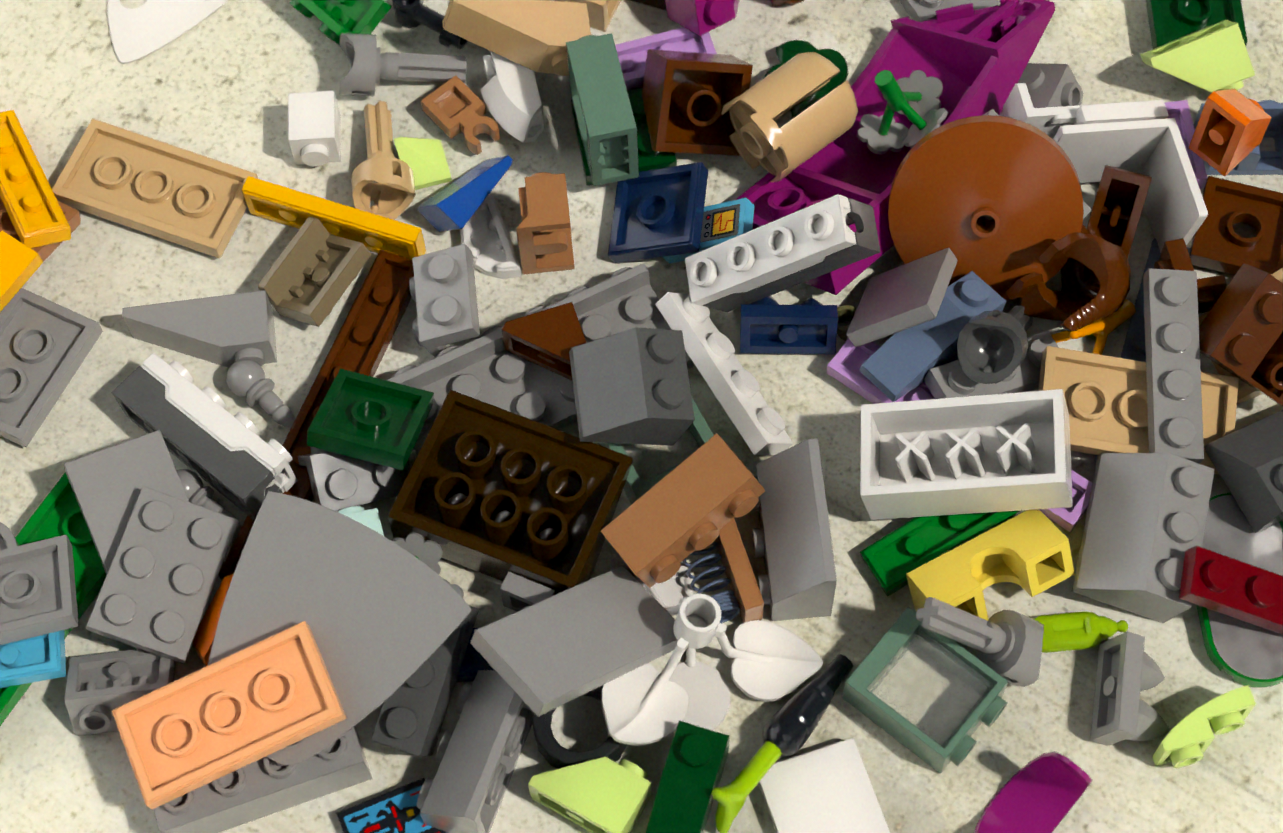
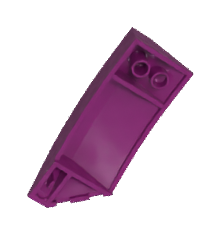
[736,0,1055,295]

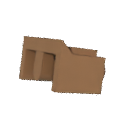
[516,172,575,275]

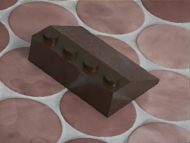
[387,389,633,595]

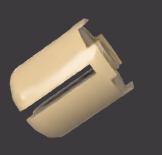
[722,52,858,183]

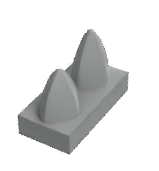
[1090,631,1170,746]

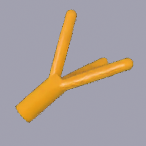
[1051,299,1136,355]

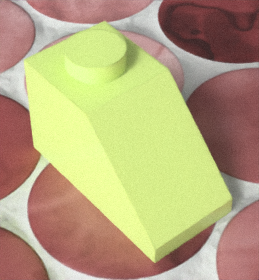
[1140,20,1255,93]
[528,757,652,833]

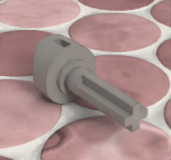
[339,33,466,96]
[916,597,1044,687]

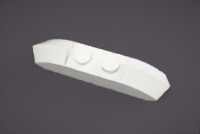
[481,50,544,143]

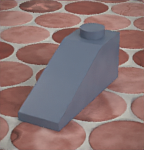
[859,271,1007,402]

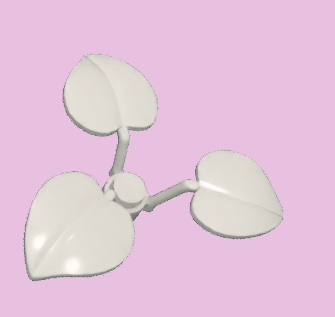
[601,550,823,745]

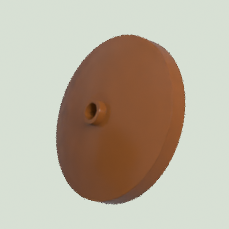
[888,115,1084,300]

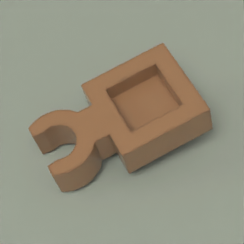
[421,75,500,155]

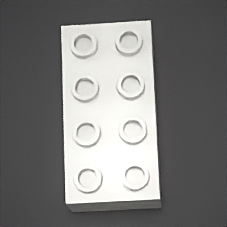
[860,389,1073,520]

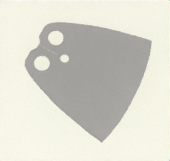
[208,491,472,766]

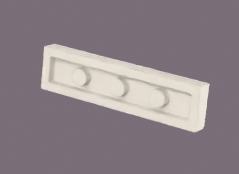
[655,292,794,455]

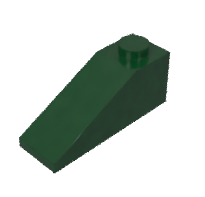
[645,720,729,833]

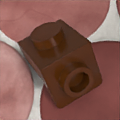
[1154,238,1227,314]

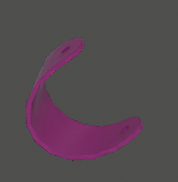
[974,752,1092,833]

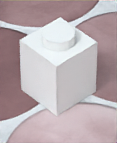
[288,90,341,166]

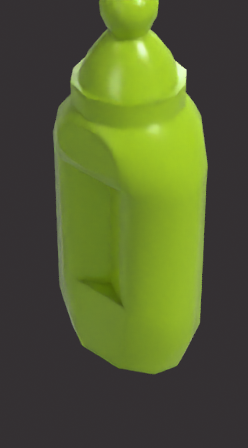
[1034,611,1128,653]

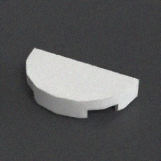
[460,192,522,279]

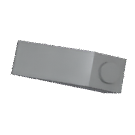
[122,290,277,368]

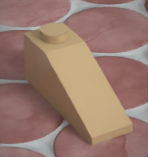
[443,0,591,76]

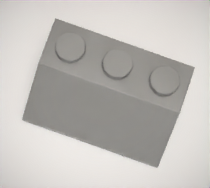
[750,438,837,621]
[1072,453,1215,623]
[417,670,533,833]

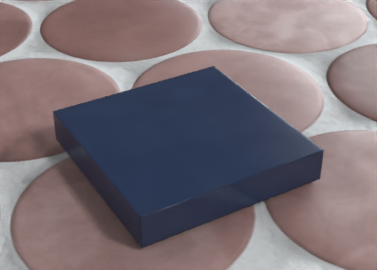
[608,162,708,263]

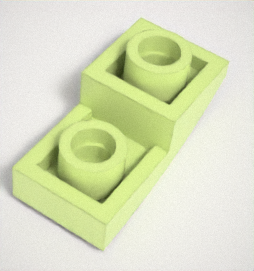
[1152,685,1256,768]

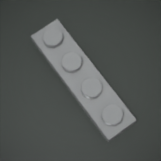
[1143,268,1204,463]

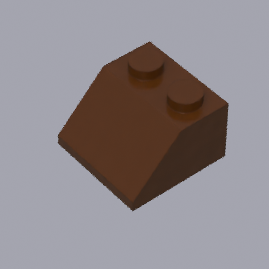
[642,49,753,156]

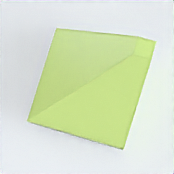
[394,137,452,190]

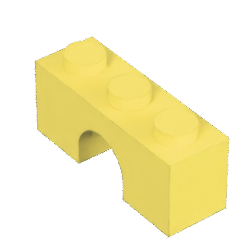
[906,509,1075,621]

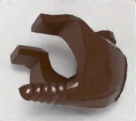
[1005,225,1131,331]

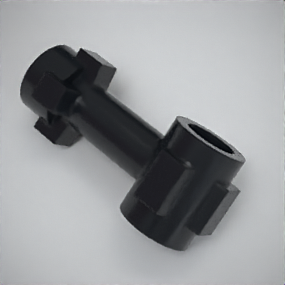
[392,0,468,49]

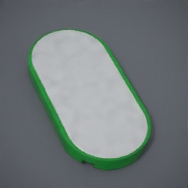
[1196,493,1283,688]

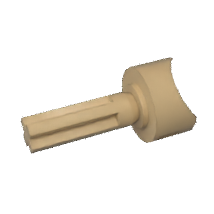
[351,101,415,220]

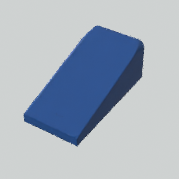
[417,155,513,232]

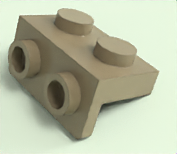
[258,217,371,327]

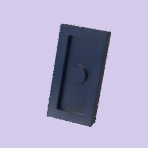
[740,296,838,354]

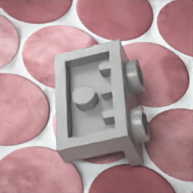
[64,649,175,736]

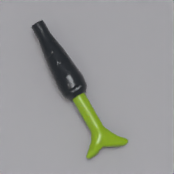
[712,654,854,833]

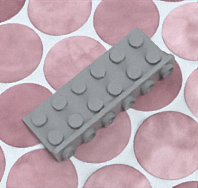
[387,264,693,455]

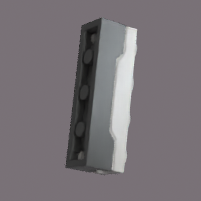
[685,194,880,312]
[111,353,297,521]

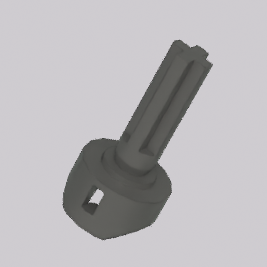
[957,305,1033,384]

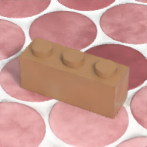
[601,433,766,588]

